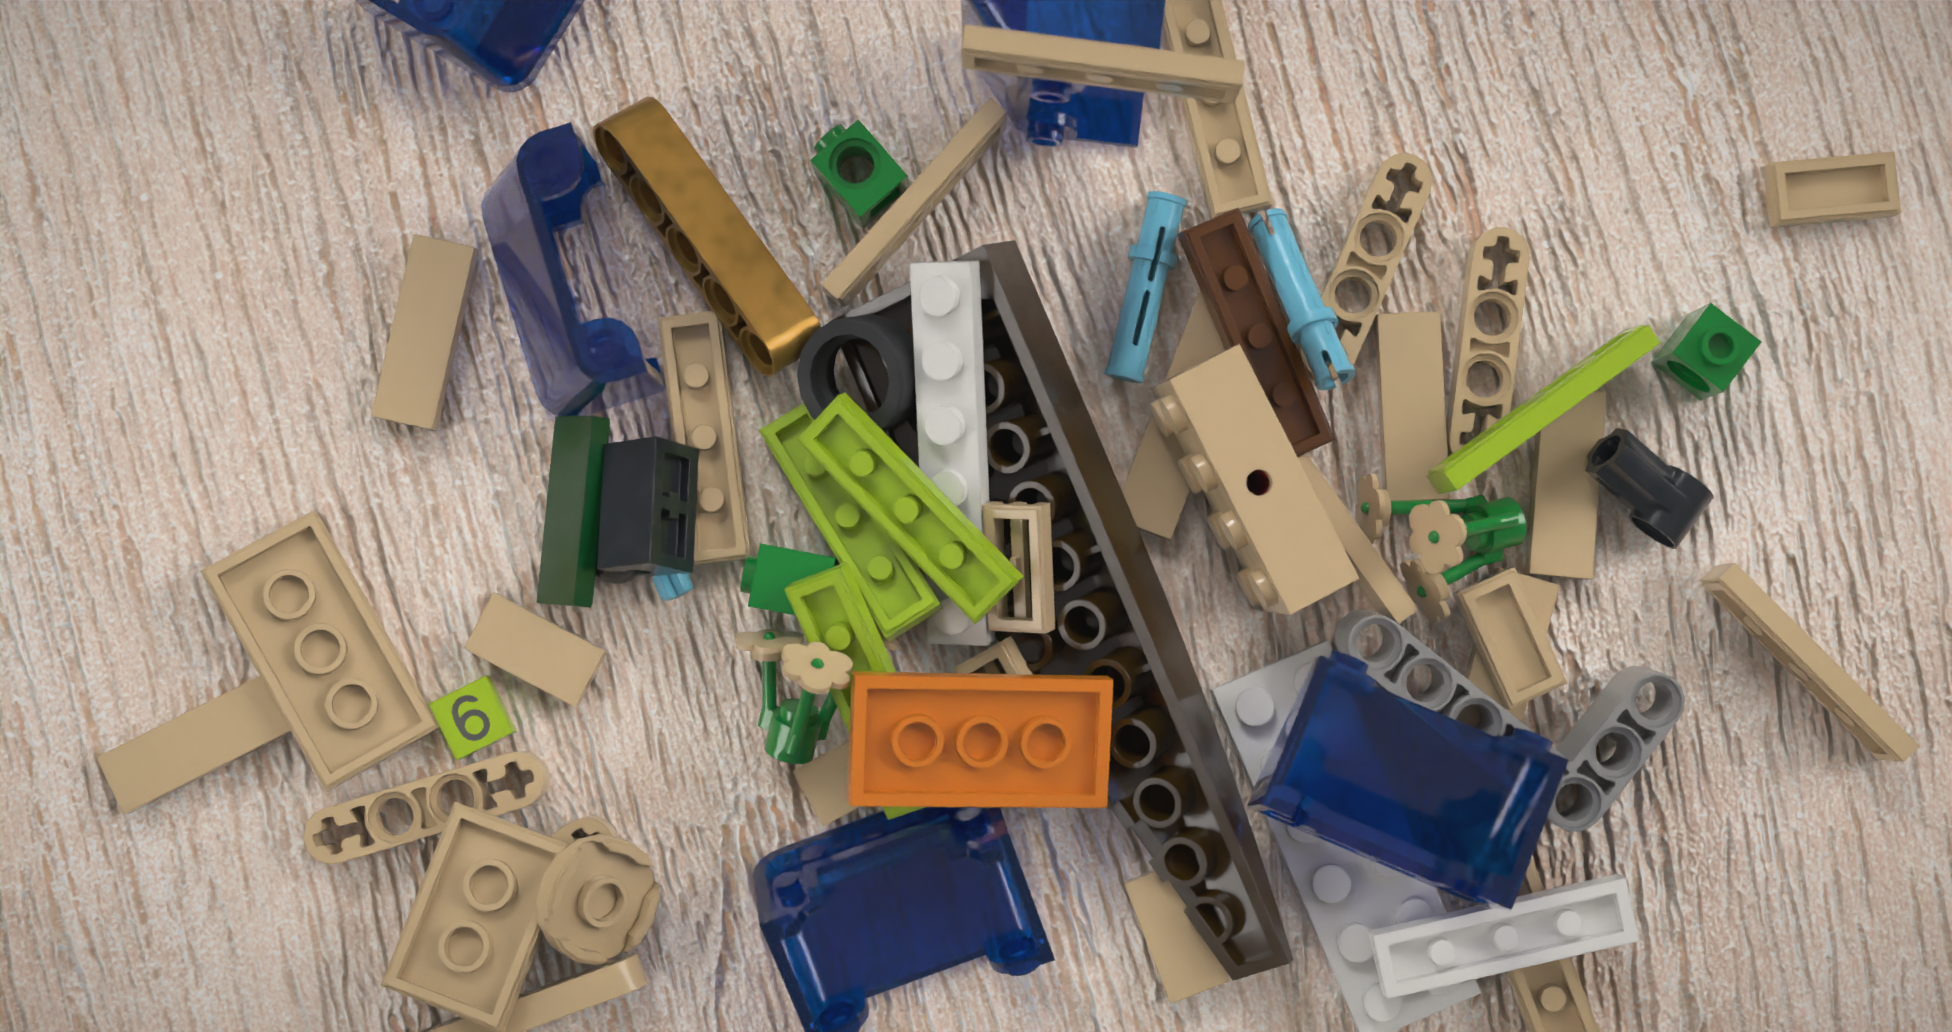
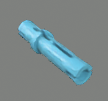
[1104,191,1187,384]
[1248,208,1356,391]

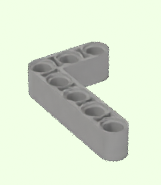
[1334,609,1685,832]

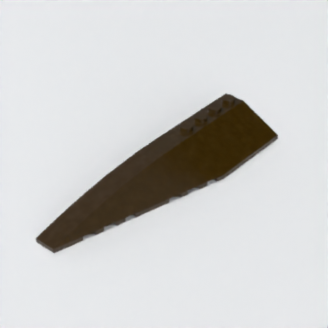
[831,240,1293,981]

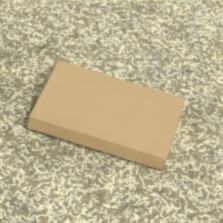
[380,802,570,1032]

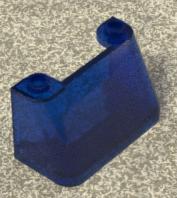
[481,122,666,416]
[1247,651,1569,910]
[753,807,1055,1032]

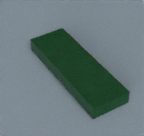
[536,415,610,608]

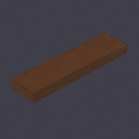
[1177,207,1335,457]

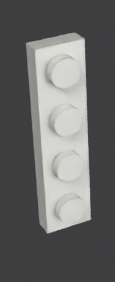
[1368,874,1639,999]

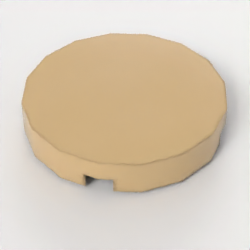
[536,834,660,965]

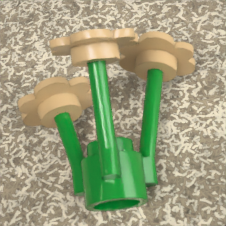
[1355,474,1527,623]
[734,624,899,764]

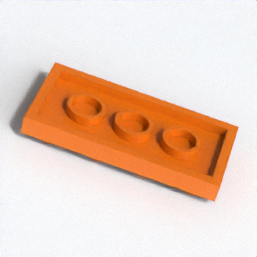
[847,671,1113,808]

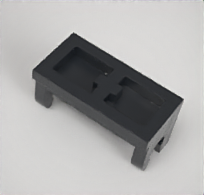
[597,436,699,576]

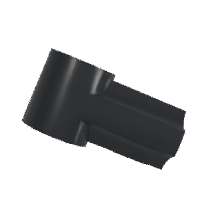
[1585,428,1714,549]

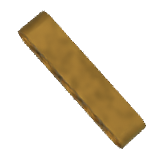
[593,96,821,377]

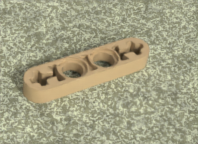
[1298,153,1433,381]
[1446,227,1530,457]
[303,751,549,864]
[419,953,648,1032]

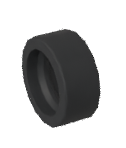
[797,314,916,432]

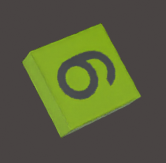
[429,675,517,761]

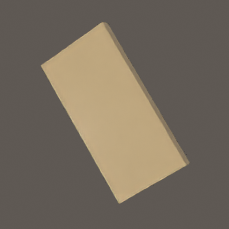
[200,509,441,792]

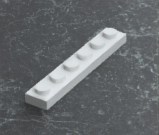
[910,261,995,646]

